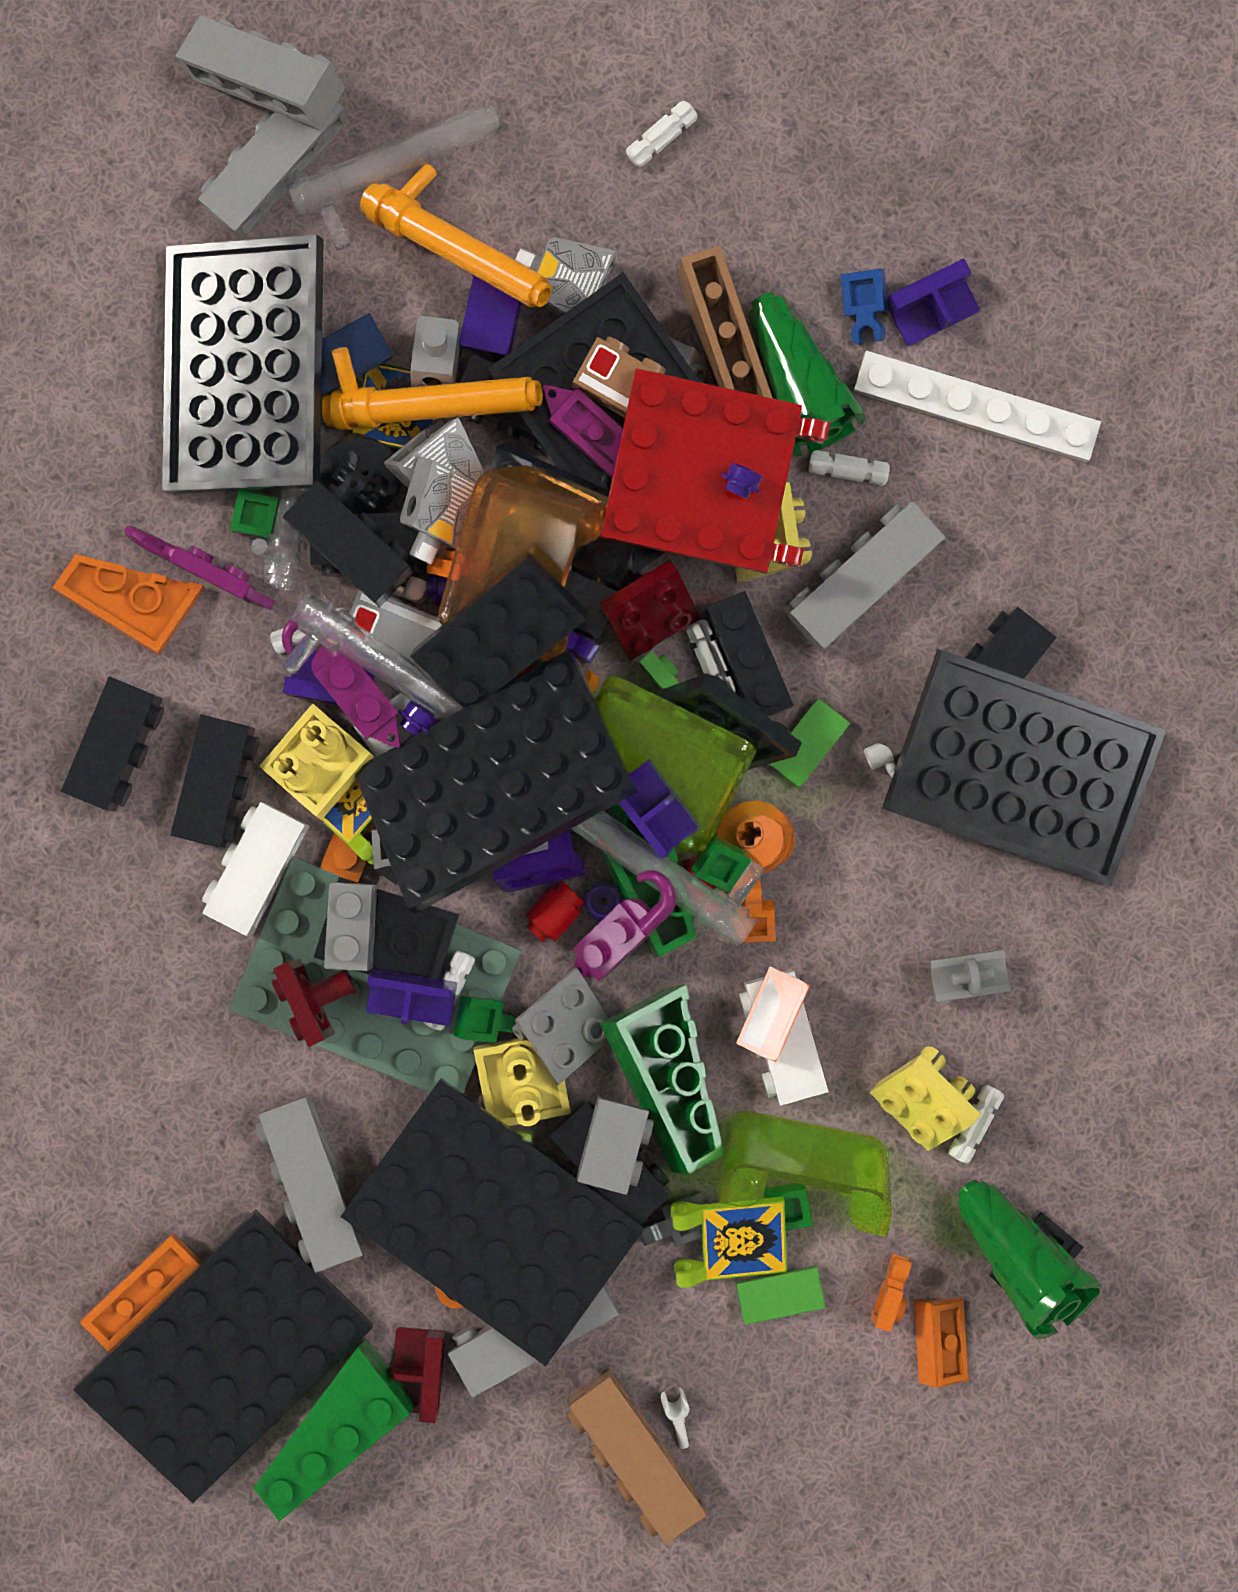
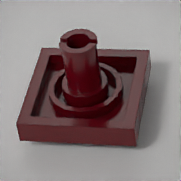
[599,560,700,661]
[271,958,356,1047]

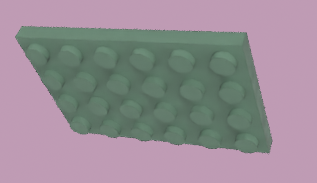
[229,857,522,1093]

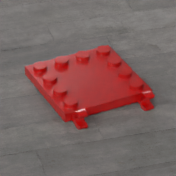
[600,368,830,574]

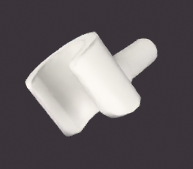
[392,576,427,604]
[864,743,897,777]
[660,1387,690,1449]

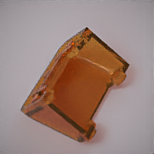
[438,465,607,661]

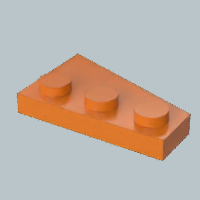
[52,554,205,656]

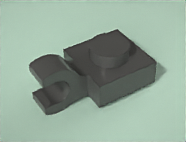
[640,1191,704,1247]

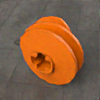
[717,800,796,874]

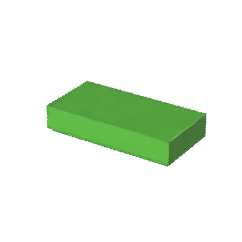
[768,698,851,788]
[736,1265,826,1325]

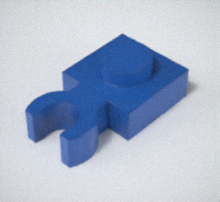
[841,268,888,344]

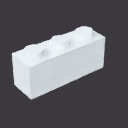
[202,802,310,936]
[739,969,828,1106]

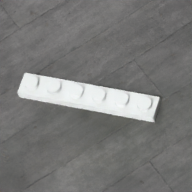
[853,351,1101,463]

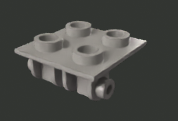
[512,968,609,1085]

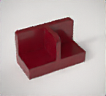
[390,1327,446,1423]

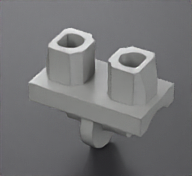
[929,950,1011,1002]

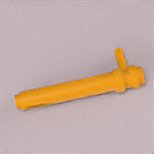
[360,163,552,308]
[322,347,543,431]

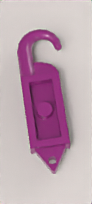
[542,385,623,478]
[124,526,276,610]
[281,613,401,748]
[573,870,676,981]

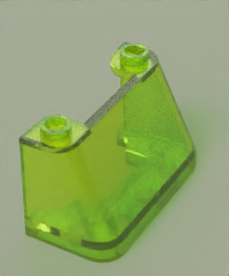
[595,676,756,854]
[714,1111,892,1237]

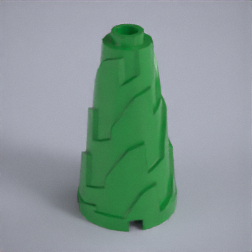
[749,292,866,456]
[958,1180,1102,1339]

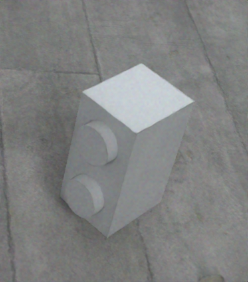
[324,882,377,971]
[576,1096,654,1195]

